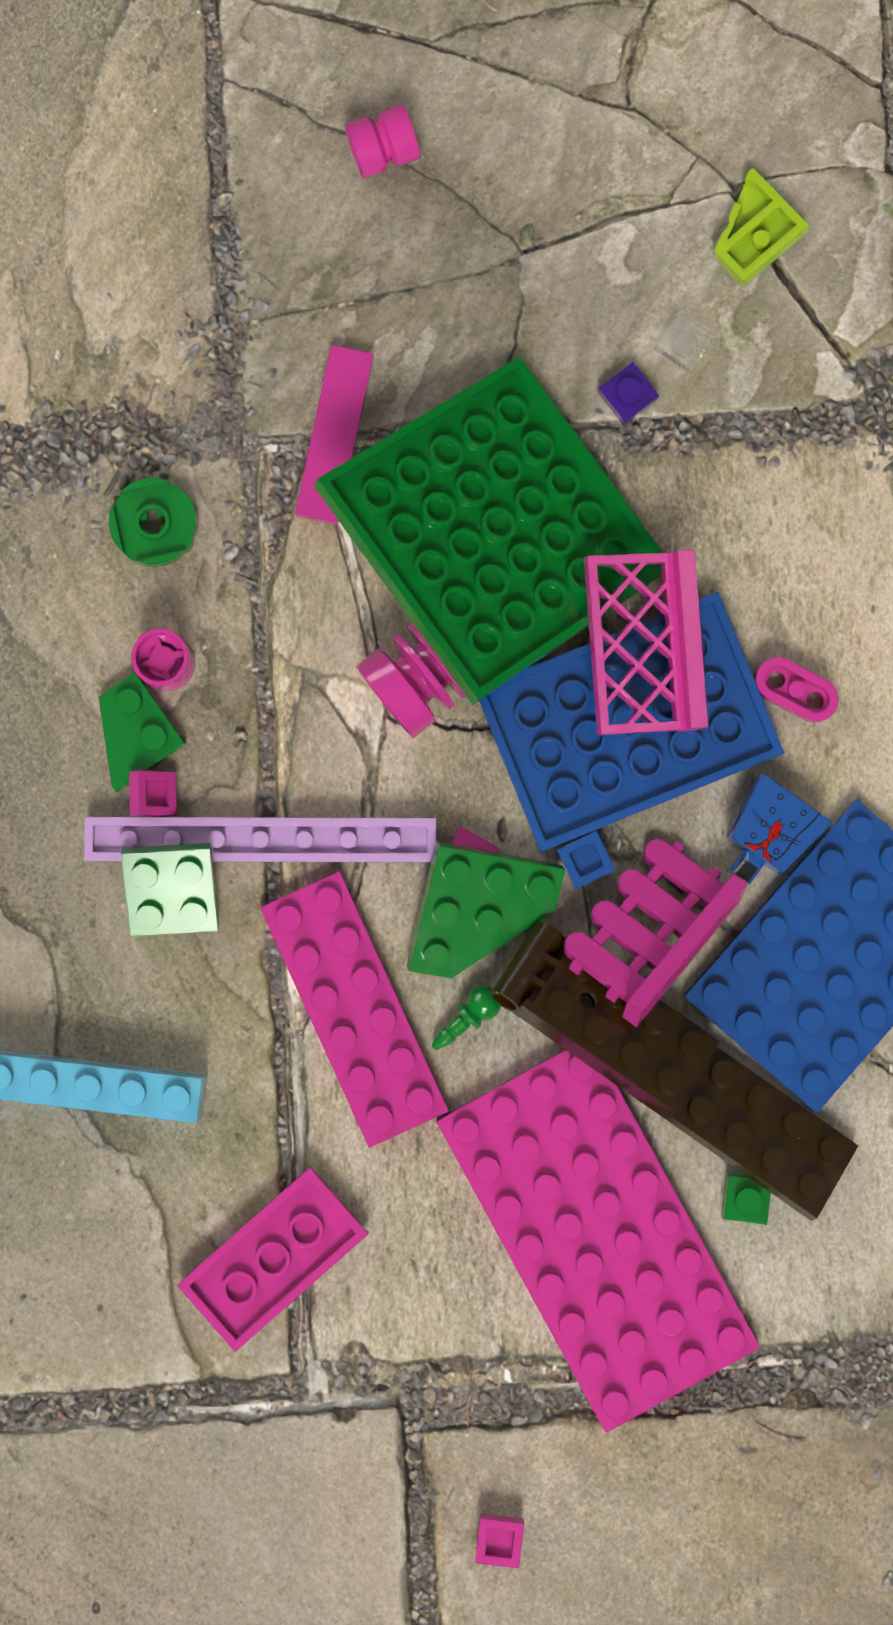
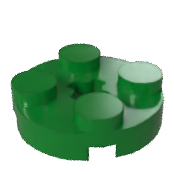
[109,478,198,567]

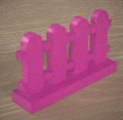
[564,839,748,1027]

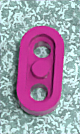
[754,657,839,723]

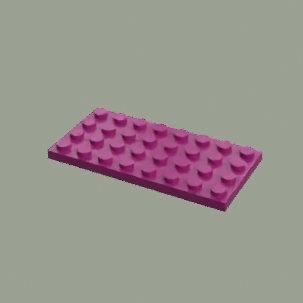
[436,1049,761,1433]

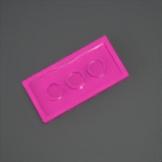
[177,1166,369,1352]

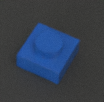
[556,831,615,889]

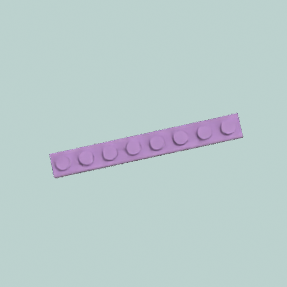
[84,817,436,862]

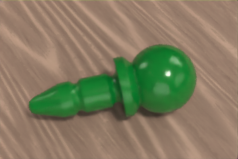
[432,985,501,1050]

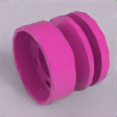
[356,622,466,738]

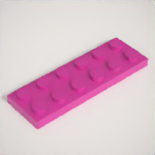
[260,871,449,1148]

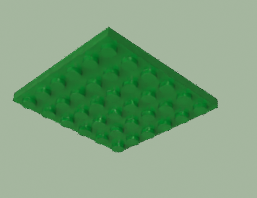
[313,356,663,705]

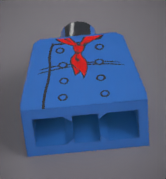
[727,774,832,885]

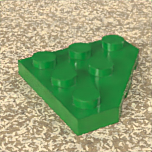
[406,841,566,978]

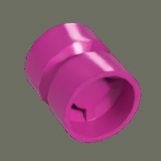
[344,103,421,179]
[131,628,195,691]

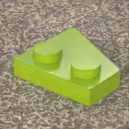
[714,168,809,288]

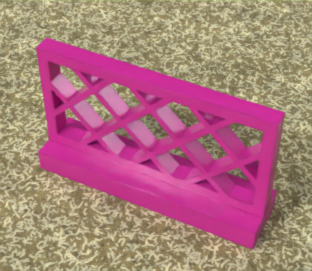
[584,549,708,735]

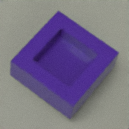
[597,362,659,426]

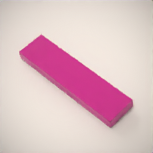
[295,345,374,525]

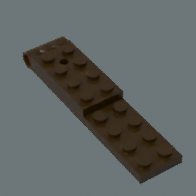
[490,922,859,1221]

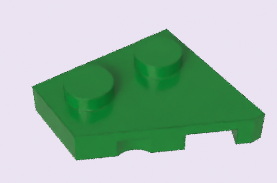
[99,672,186,792]

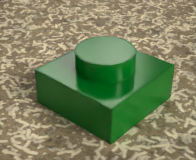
[721,1173,771,1225]

